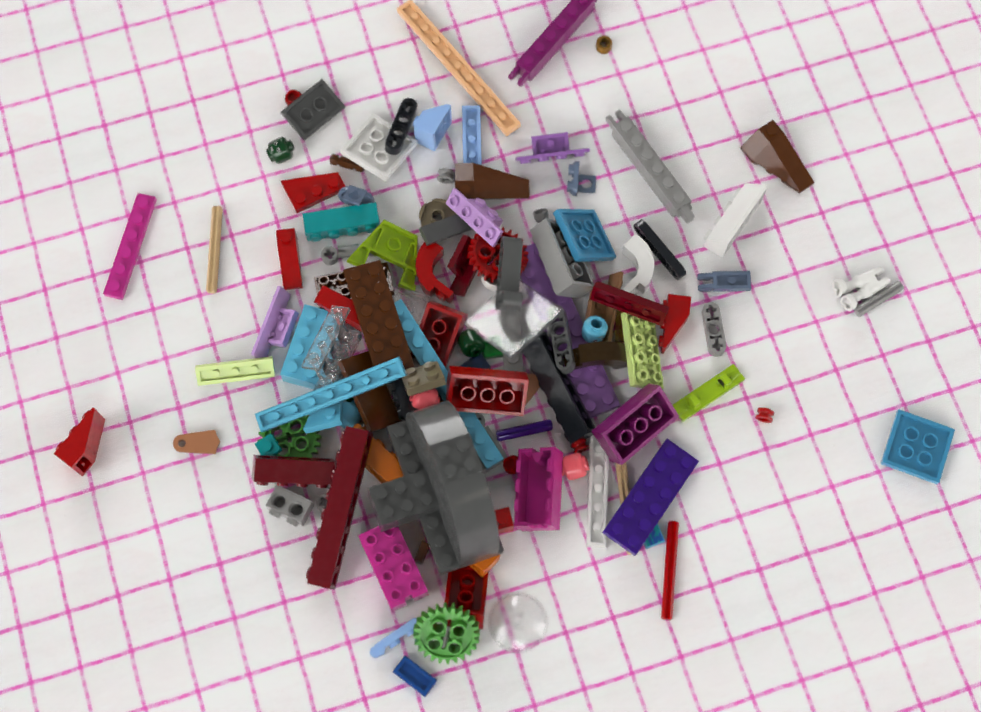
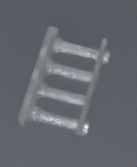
[301,305,362,390]

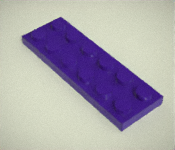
[602,438,699,556]

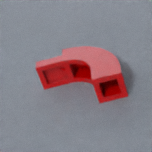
[416,242,454,304]

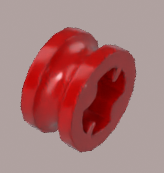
[755,407,775,423]
[570,438,590,453]

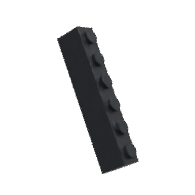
[520,331,595,444]

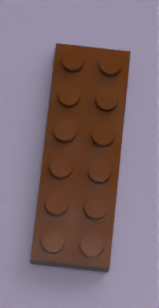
[343,260,415,370]

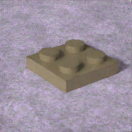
[402,361,446,397]

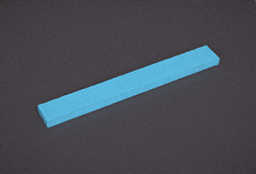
[255,357,407,432]

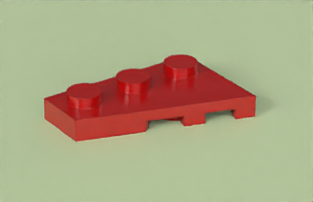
[281,172,346,213]

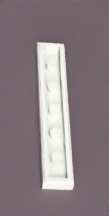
[586,435,609,548]

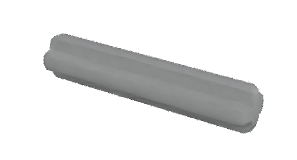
[854,281,904,317]

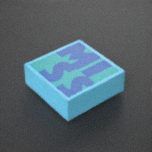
[644,523,665,549]

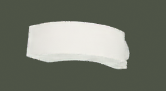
[622,233,654,295]

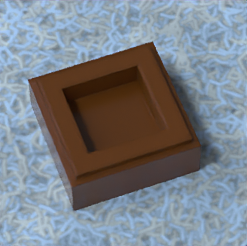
[414,541,430,565]

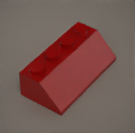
[446,366,529,417]

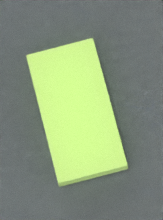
[621,312,664,389]

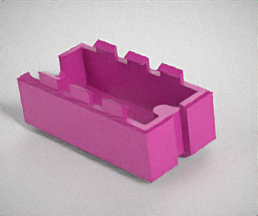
[514,447,563,531]
[358,526,429,612]

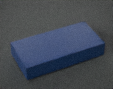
[392,656,437,697]

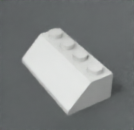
[703,183,768,258]

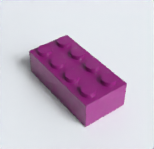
[591,383,679,465]

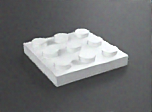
[341,114,418,182]

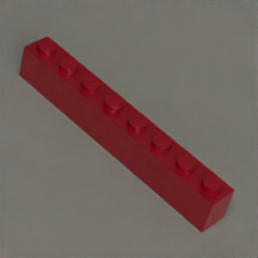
[306,426,374,590]

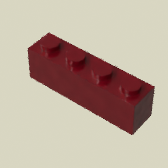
[252,455,335,488]

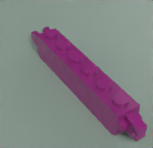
[508,0,597,87]

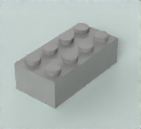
[530,218,594,299]

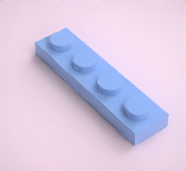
[462,105,482,165]

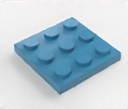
[553,209,617,262]
[880,409,955,484]

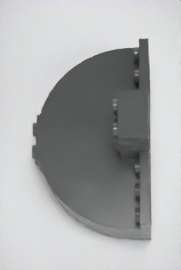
[368,401,504,575]

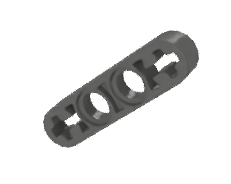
[548,305,575,374]

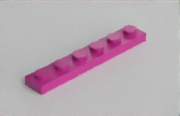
[103,193,157,300]

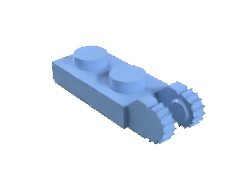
[369,618,416,658]

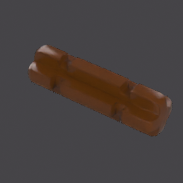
[329,154,364,172]

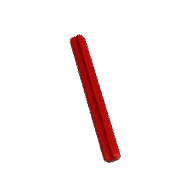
[661,521,679,620]

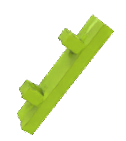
[673,364,745,423]

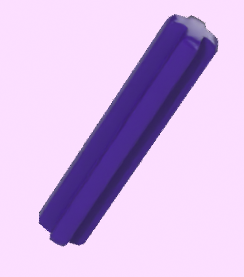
[496,419,553,442]

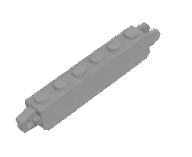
[605,109,694,224]

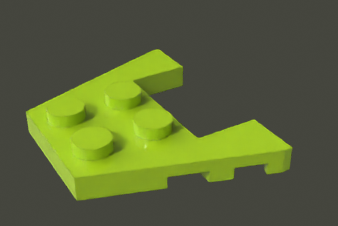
[346,220,418,293]

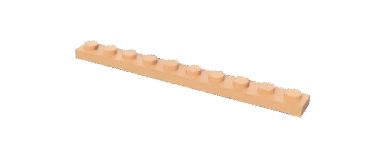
[397,0,521,137]

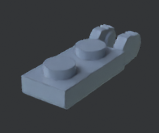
[697,271,752,292]

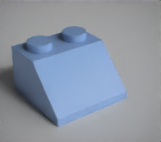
[413,104,452,151]

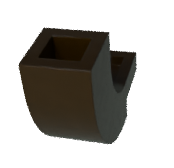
[564,341,627,370]

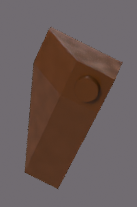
[740,120,815,194]

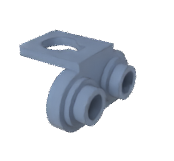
[567,161,596,196]
[338,185,375,206]

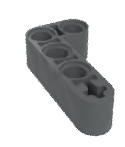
[495,236,523,312]

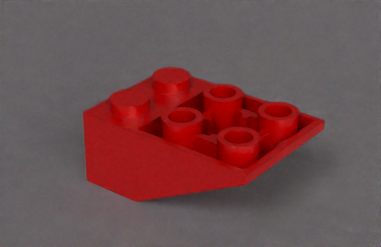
[54,407,105,477]

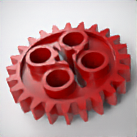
[467,227,529,283]

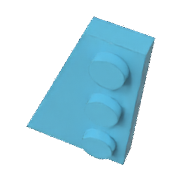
[303,377,344,434]

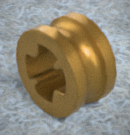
[596,36,612,54]

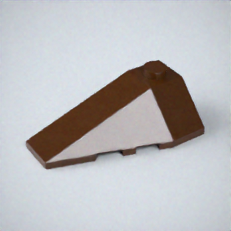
[455,163,530,200]

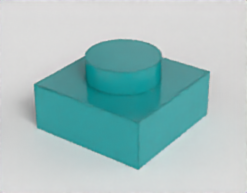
[255,433,283,456]

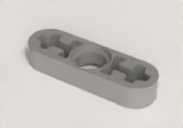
[702,302,726,357]

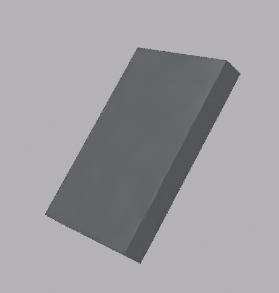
[280,79,346,141]

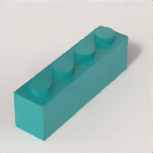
[302,202,380,242]

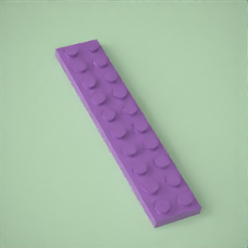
[520,244,620,418]

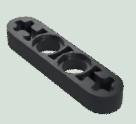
[385,98,417,155]
[633,219,686,280]

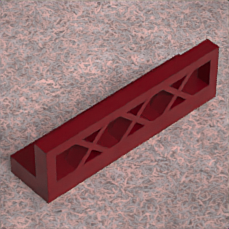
[590,281,669,326]

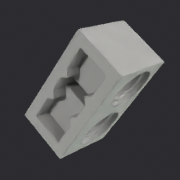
[266,485,314,527]

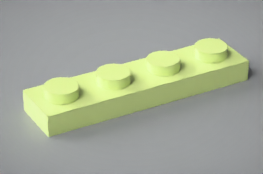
[195,356,275,386]

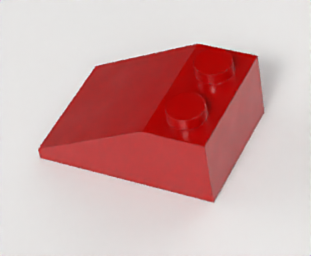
[411,301,468,368]
[444,566,489,630]

